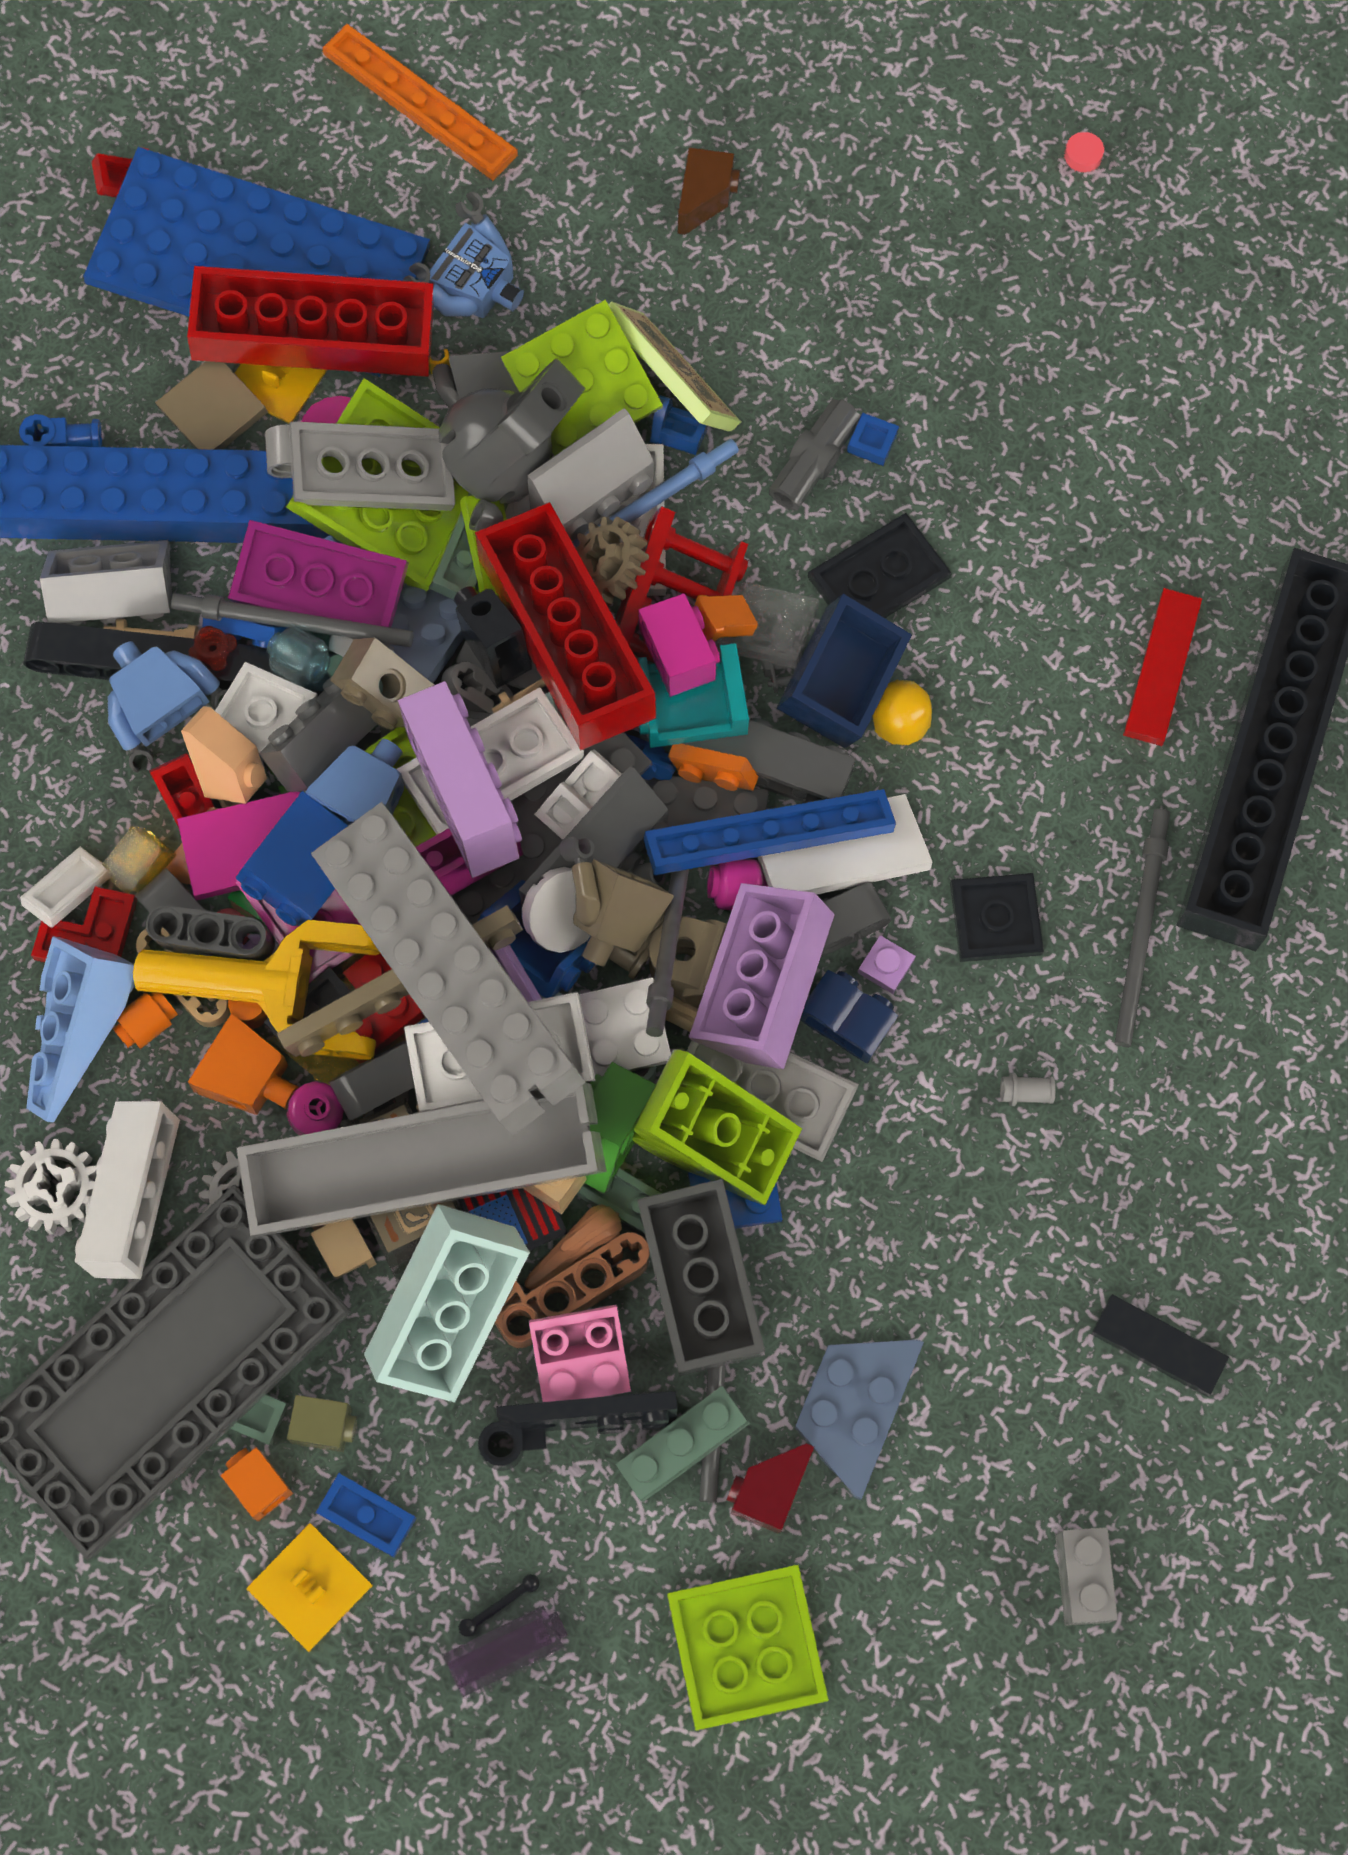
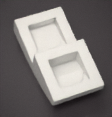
[534,749,622,840]

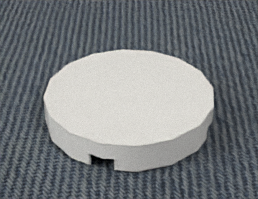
[522,867,590,953]

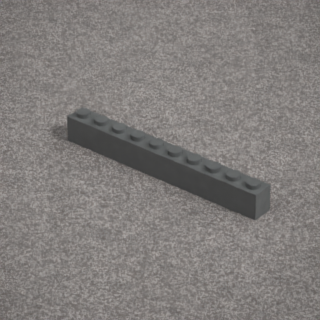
[456,641,856,803]

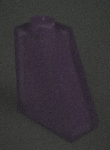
[443,1606,568,1700]

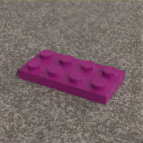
[228,520,409,627]

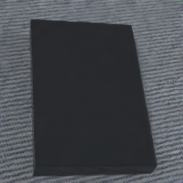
[808,513,952,618]

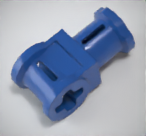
[19,414,102,447]

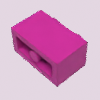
[639,593,720,697]

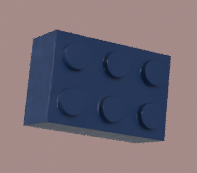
[776,594,912,748]

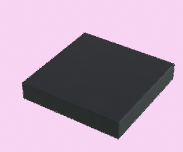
[950,873,1044,962]

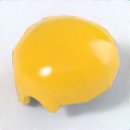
[872,680,932,745]

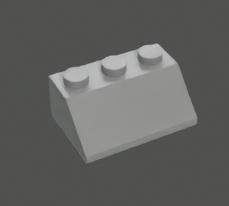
[527,408,654,541]
[39,540,172,626]

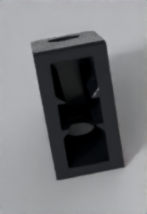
[454,586,532,689]

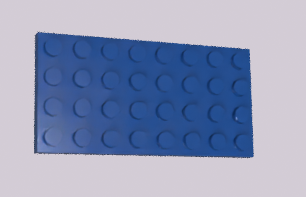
[83,147,430,377]

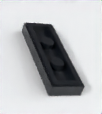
[1091,1294,1229,1397]

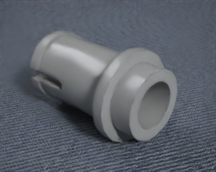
[1000,1073,1055,1106]

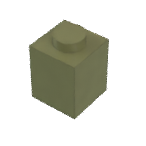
[287,1395,357,1452]

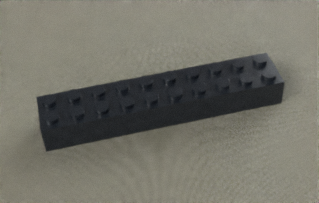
[1176,548,1348,952]

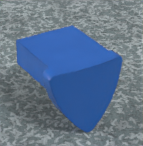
[650,395,708,455]

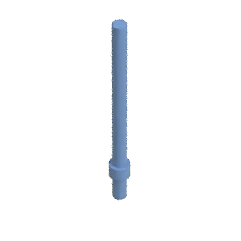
[572,439,739,547]

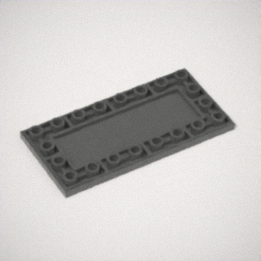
[0,1185,352,1560]

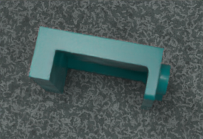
[638,643,749,748]

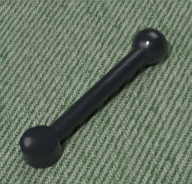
[458,1574,540,1637]

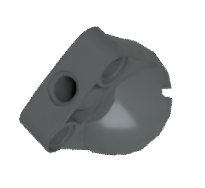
[439,358,585,504]

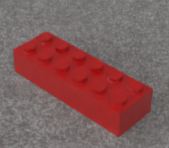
[187,266,434,377]
[475,502,656,751]

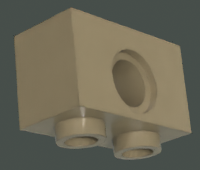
[330,637,434,730]

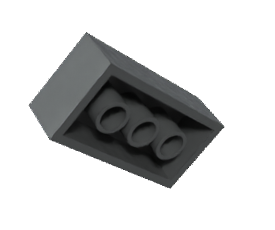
[637,1179,765,1376]

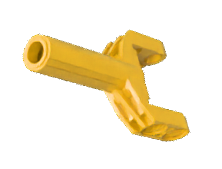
[133,920,380,1060]

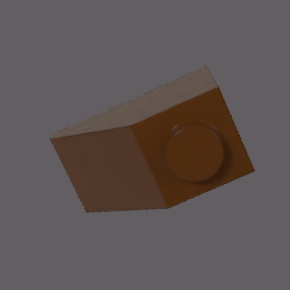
[678,148,740,235]

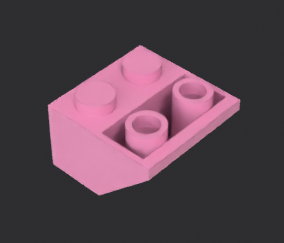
[529,1305,631,1402]

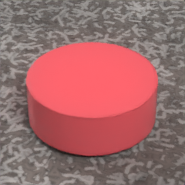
[1064,132,1104,172]

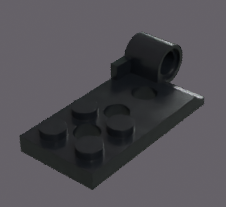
[478,1391,677,1471]

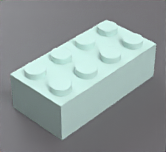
[364,1204,530,1402]

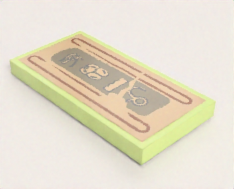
[609,301,741,431]

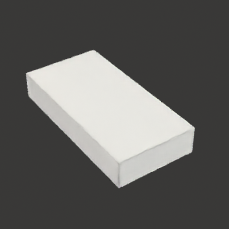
[20,847,111,928]

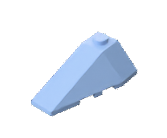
[26,936,135,1122]

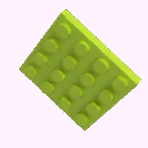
[286,378,469,592]

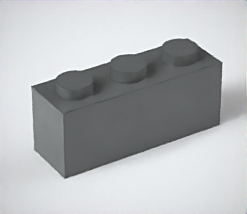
[259,677,377,792]

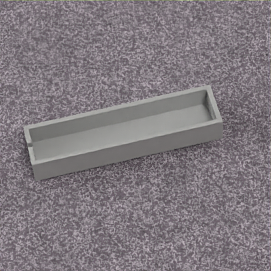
[311,802,586,1136]
[237,1083,607,1236]

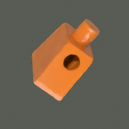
[188,1014,299,1115]

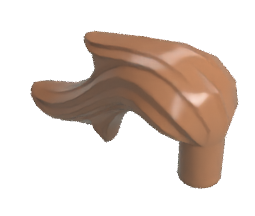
[525,1204,622,1290]

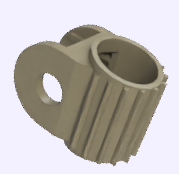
[649,917,727,1008]

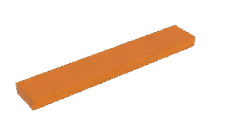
[322,24,518,181]

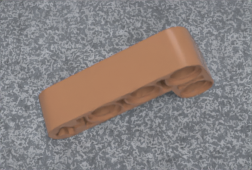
[494,1232,649,1348]

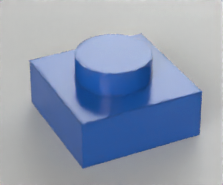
[847,413,899,466]

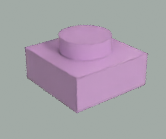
[858,935,916,994]

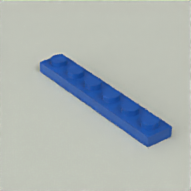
[644,789,896,875]

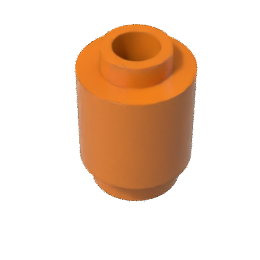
[112,992,178,1049]

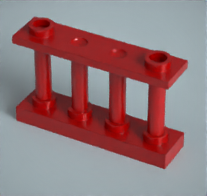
[615,506,749,663]

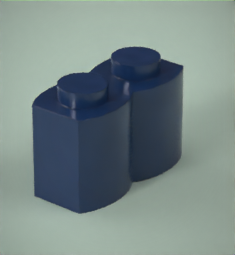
[800,970,898,1063]

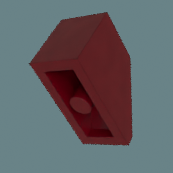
[726,1443,814,1534]

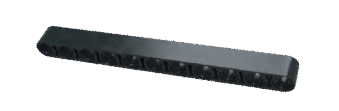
[23,622,466,696]

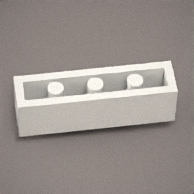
[75,1101,180,1279]

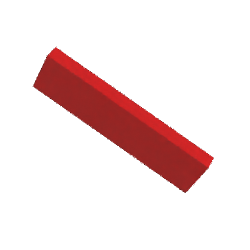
[1123,588,1202,746]

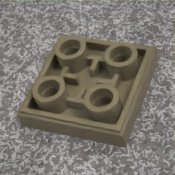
[155,361,268,450]

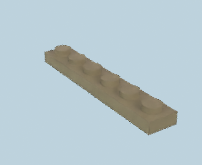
[277,905,523,1057]

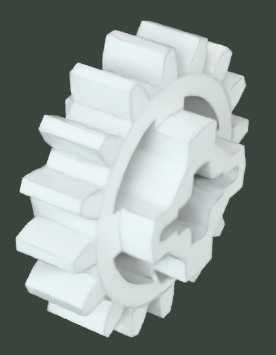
[5,1139,96,1235]

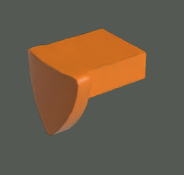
[694,595,758,642]

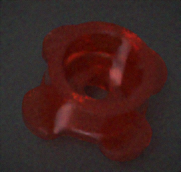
[189,626,237,671]

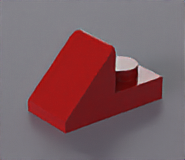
[149,753,215,828]

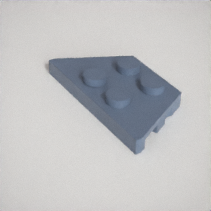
[389,582,480,683]
[795,1340,924,1500]

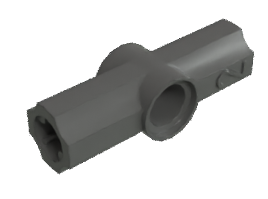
[769,399,861,511]

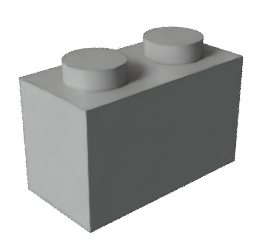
[1055,1528,1118,1626]

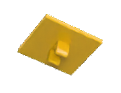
[235,364,327,424]
[246,1523,373,1652]

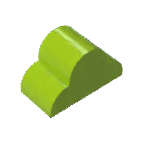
[632,1050,802,1205]

